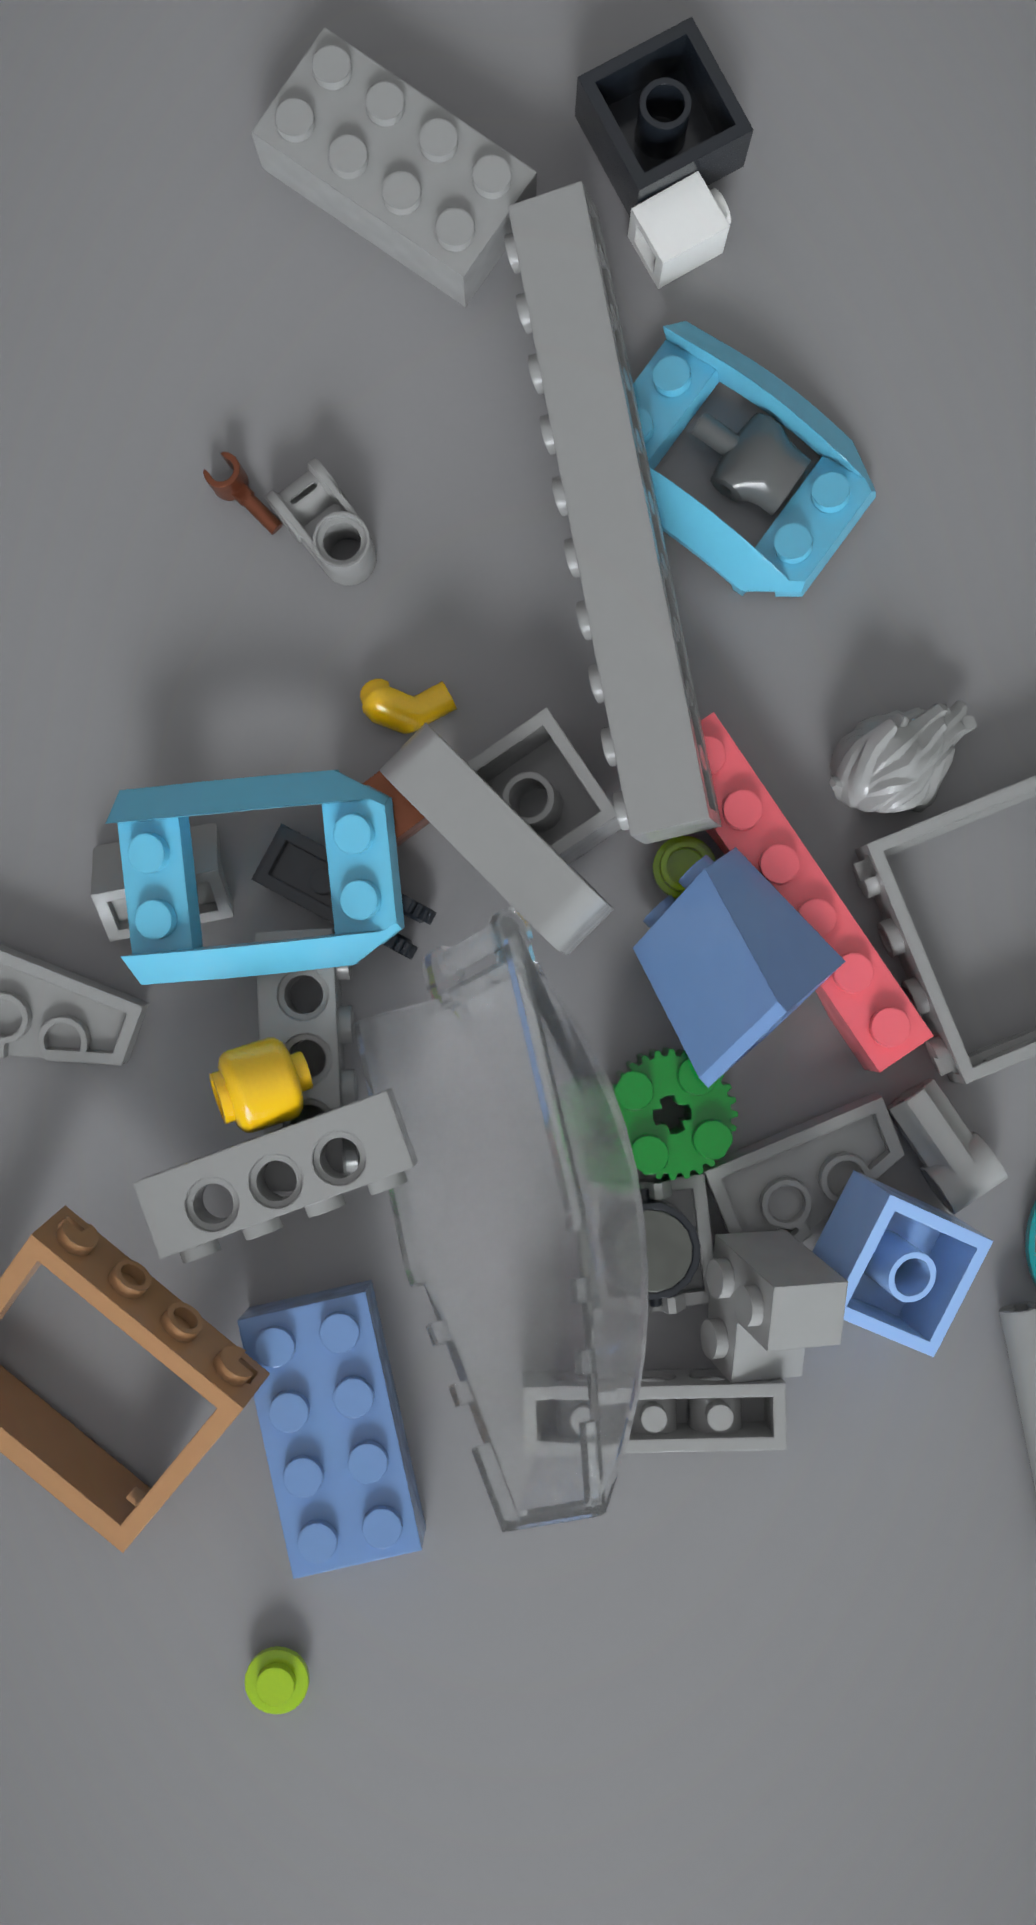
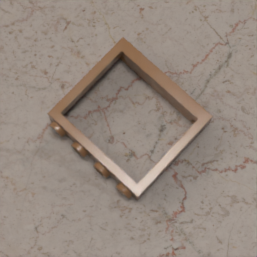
[0,1205,270,1553]

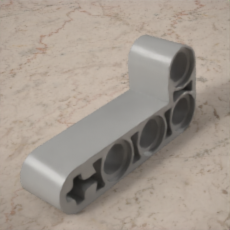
[380,723,614,955]

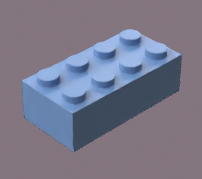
[237,1280,426,1579]

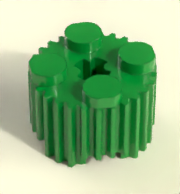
[603,1047,738,1180]

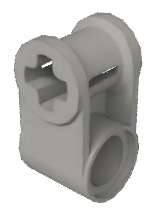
[264,457,377,586]

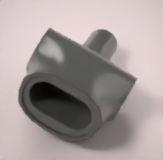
[691,411,811,516]

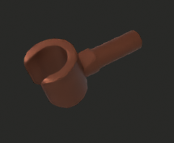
[203,452,283,535]

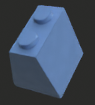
[633,847,846,1088]

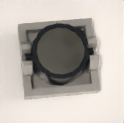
[576,1172,714,1318]

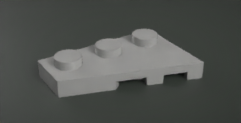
[0,944,150,1065]
[703,1092,905,1243]

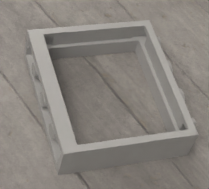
[853,775,1036,1084]

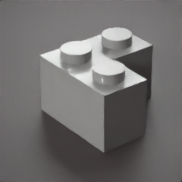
[700,1230,848,1383]

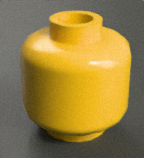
[209,1037,313,1133]

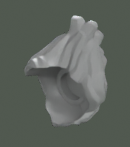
[828,700,977,813]

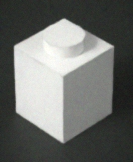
[627,171,731,289]

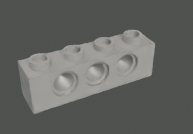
[254,928,360,1192]
[133,1088,418,1263]
[521,1368,788,1455]

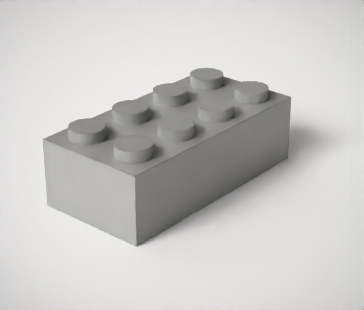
[251,27,537,308]

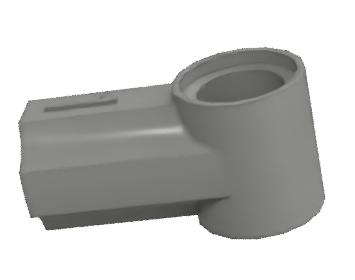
[887,1078,1008,1215]

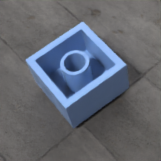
[812,1170,993,1357]

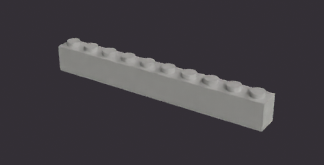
[504,181,722,844]

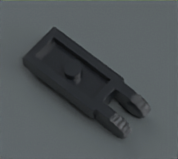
[251,823,437,960]

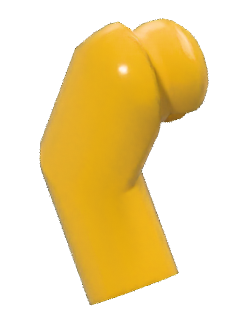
[359,678,457,734]

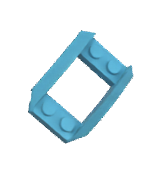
[633,321,876,597]
[106,770,405,985]

